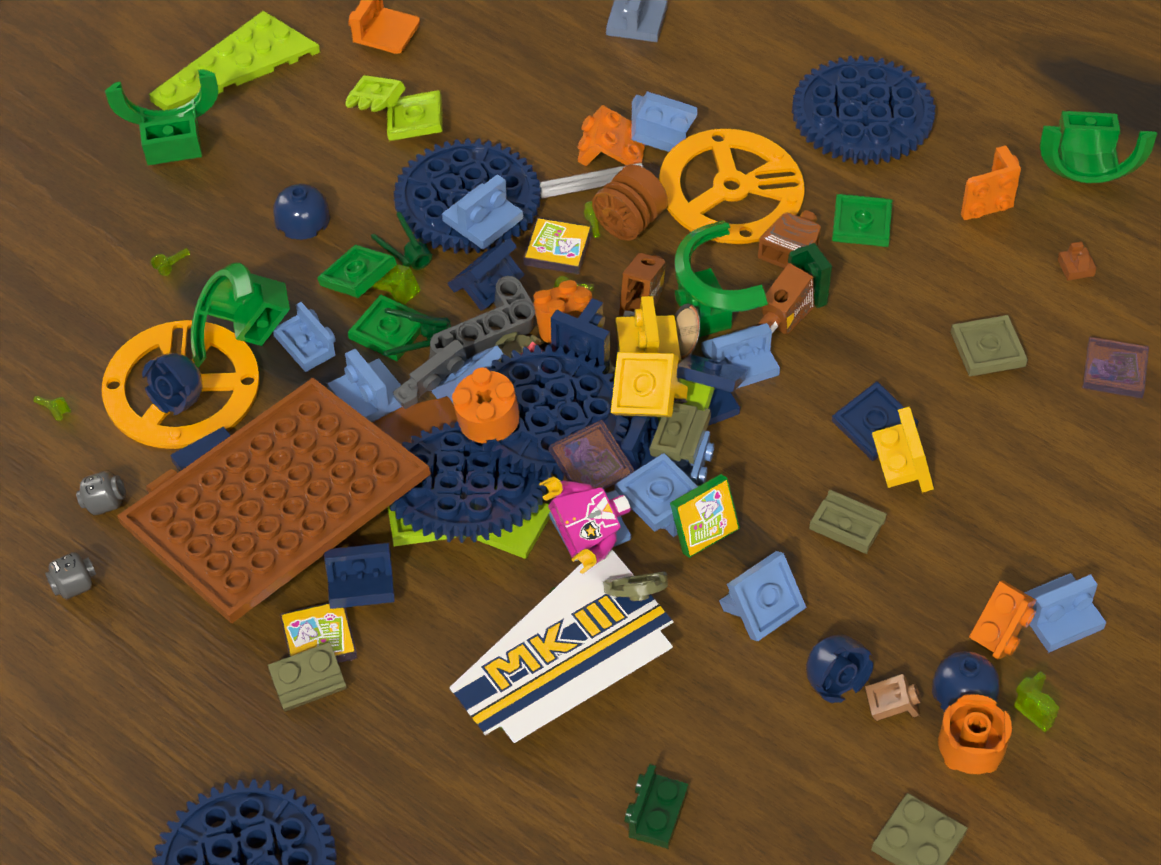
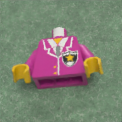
[539,477,630,574]

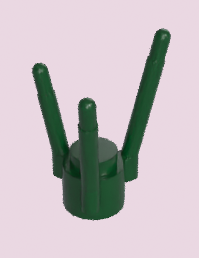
[371,212,433,270]
[383,308,451,356]

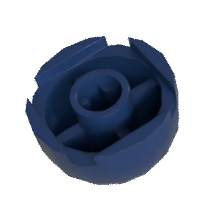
[273,184,330,240]
[142,353,203,415]
[806,635,873,703]
[932,651,999,712]

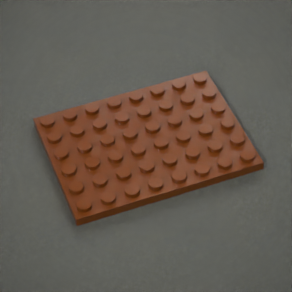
[117,378,431,624]

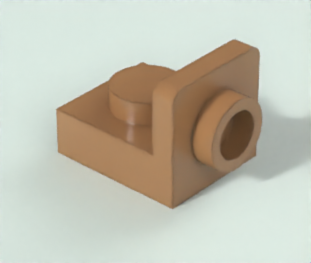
[866,674,922,721]

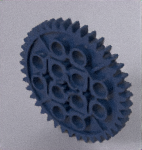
[792,56,935,165]
[394,138,541,254]
[477,345,629,481]
[390,422,547,543]
[152,779,337,865]

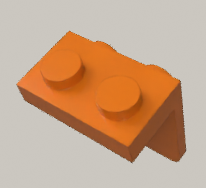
[348,0,420,54]
[577,105,645,167]
[961,145,1021,220]

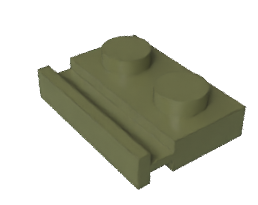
[650,403,711,464]
[809,490,887,554]
[267,642,347,712]

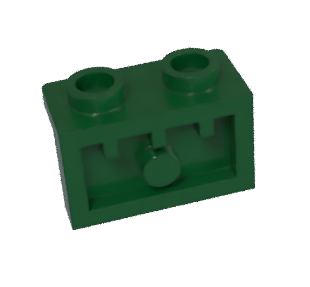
[788,243,832,309]
[624,764,689,849]

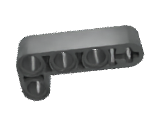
[429,276,535,359]

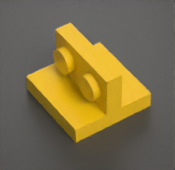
[615,296,681,364]
[611,352,688,417]
[872,406,934,493]

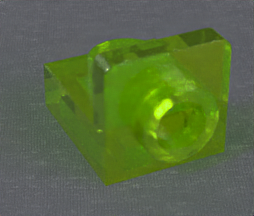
[373,264,420,305]
[1014,671,1060,732]

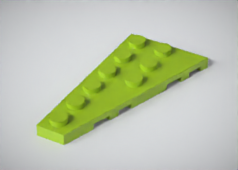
[149,11,320,110]

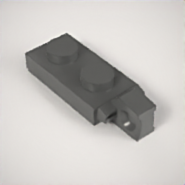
[393,340,467,409]

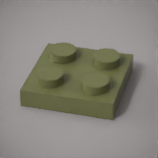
[951,315,1028,377]
[871,793,968,865]

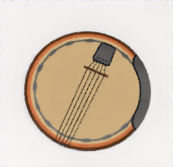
[674,304,700,359]

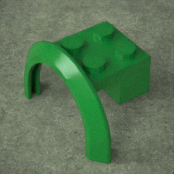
[105,69,218,165]
[1040,111,1157,183]
[675,220,768,337]
[191,262,290,368]

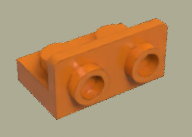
[969,580,1037,659]

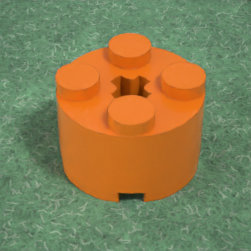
[534,280,593,344]
[452,368,519,443]
[938,694,1012,774]

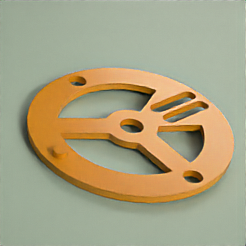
[659,129,804,244]
[102,320,259,449]

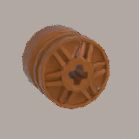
[592,164,668,241]

